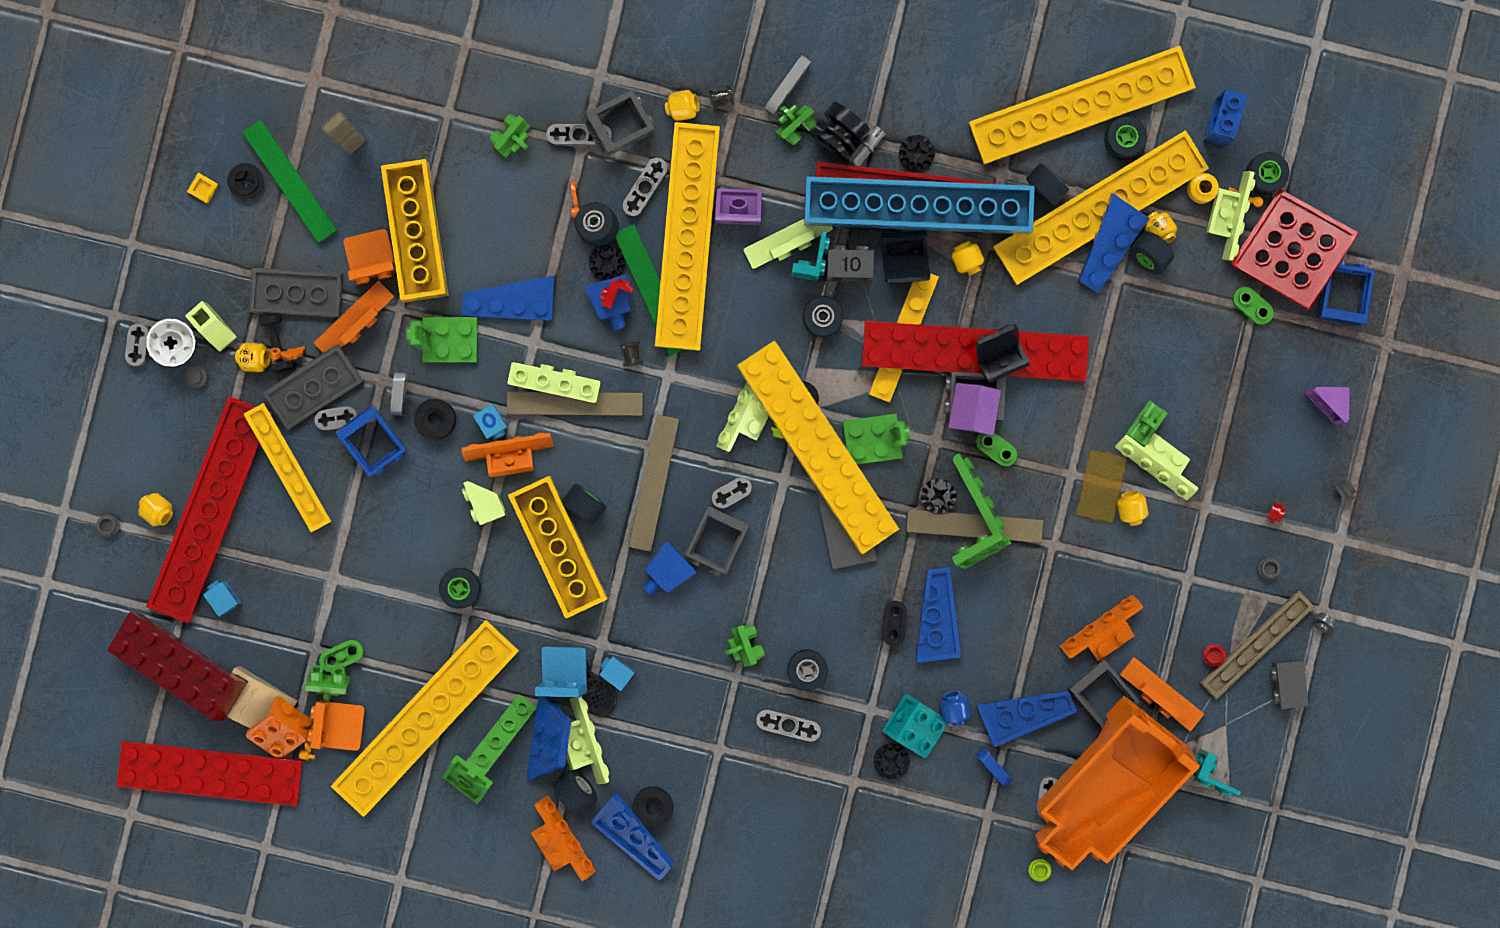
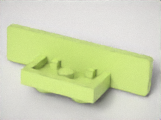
[1206,171,1255,261]
[743,219,833,269]
[508,362,600,403]
[716,382,769,452]
[1115,433,1198,500]
[566,696,609,784]

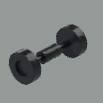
[258,314,294,373]

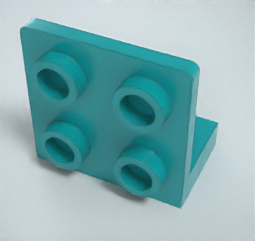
[791,231,830,281]
[882,693,948,758]
[1193,748,1241,797]

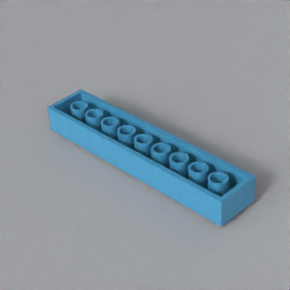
[804,177,1035,234]

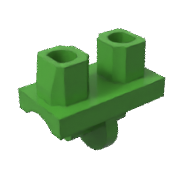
[775,105,817,145]
[489,114,531,158]
[1125,400,1168,446]
[725,625,765,667]
[305,665,350,702]

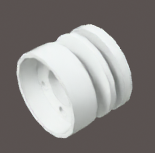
[146,319,195,366]

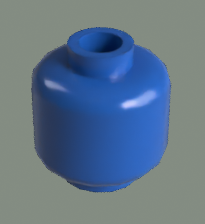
[939,691,971,726]

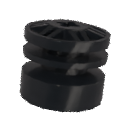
[810,101,870,161]

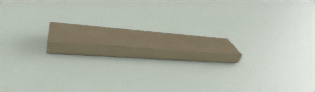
[322,112,367,155]
[507,392,643,416]
[629,415,679,551]
[906,509,1043,543]
[1200,590,1314,700]

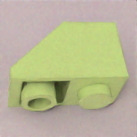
[185,301,237,352]
[462,481,507,525]

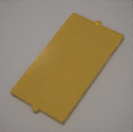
[1076,450,1127,523]

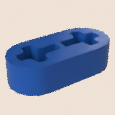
[976,748,1012,787]

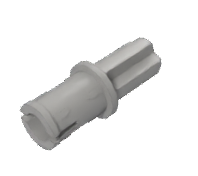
[848,126,886,166]

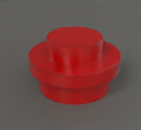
[1267,502,1286,524]
[1203,644,1226,667]

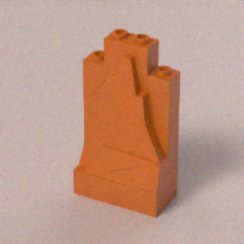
[1035,696,1200,871]

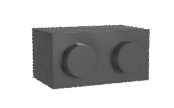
[1270,660,1309,709]

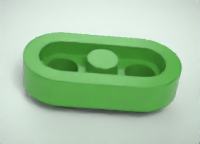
[1232,287,1273,325]
[976,433,1017,466]
[319,640,364,672]

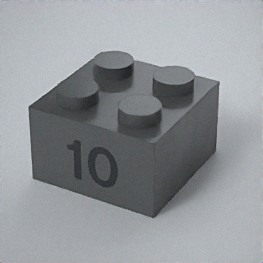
[826,246,874,282]

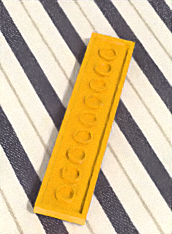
[968,46,1196,165]
[655,122,720,351]
[993,130,1209,286]
[736,340,899,554]
[331,620,519,817]

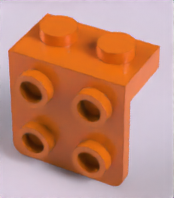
[344,229,396,285]
[246,696,313,758]
[308,701,365,751]

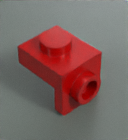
[600,278,634,310]

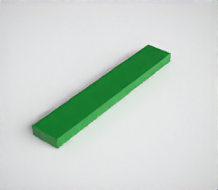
[242,119,338,244]
[615,224,685,356]

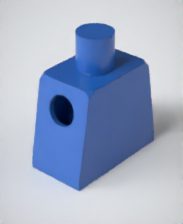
[585,274,631,331]
[642,541,697,596]

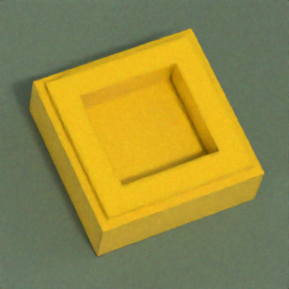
[187,173,219,204]

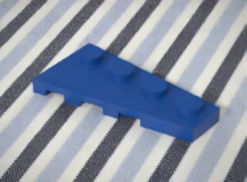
[1078,193,1149,293]
[462,276,555,321]
[916,567,961,663]
[976,690,1078,747]
[590,792,674,881]

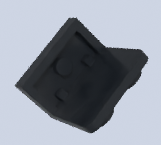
[882,231,930,283]
[975,324,1030,384]

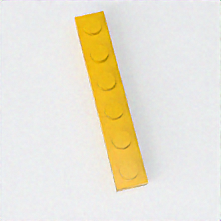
[869,273,939,403]
[244,403,331,532]

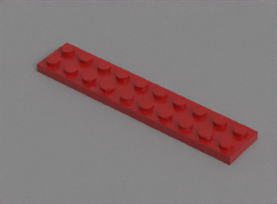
[861,321,1089,382]
[146,396,272,623]

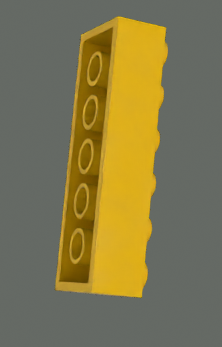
[381,159,449,303]
[508,476,608,619]

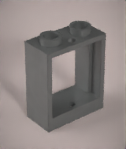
[582,90,655,159]
[944,372,1006,421]
[685,506,749,576]
[1067,659,1140,729]

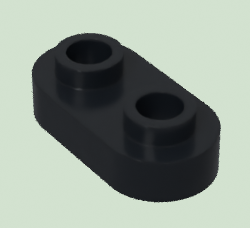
[882,601,907,646]

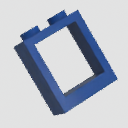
[1203,89,1248,147]
[1317,261,1375,326]
[336,404,406,477]

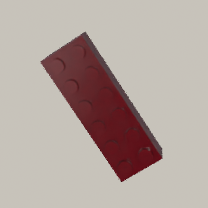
[107,612,247,722]

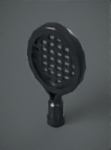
[582,660,617,716]

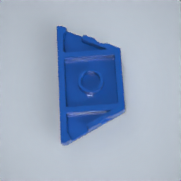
[527,696,572,780]

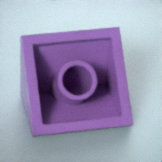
[715,189,762,225]
[948,383,1001,435]
[1304,387,1350,425]

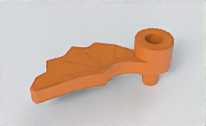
[571,180,580,218]
[270,346,305,363]

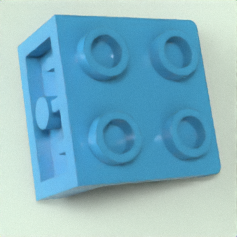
[535,646,587,697]

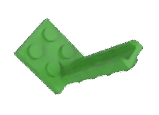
[406,317,478,363]
[842,414,910,465]
[952,453,1012,569]
[442,694,537,804]

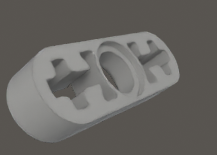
[765,55,811,115]
[546,124,612,146]
[623,158,668,217]
[756,709,821,742]

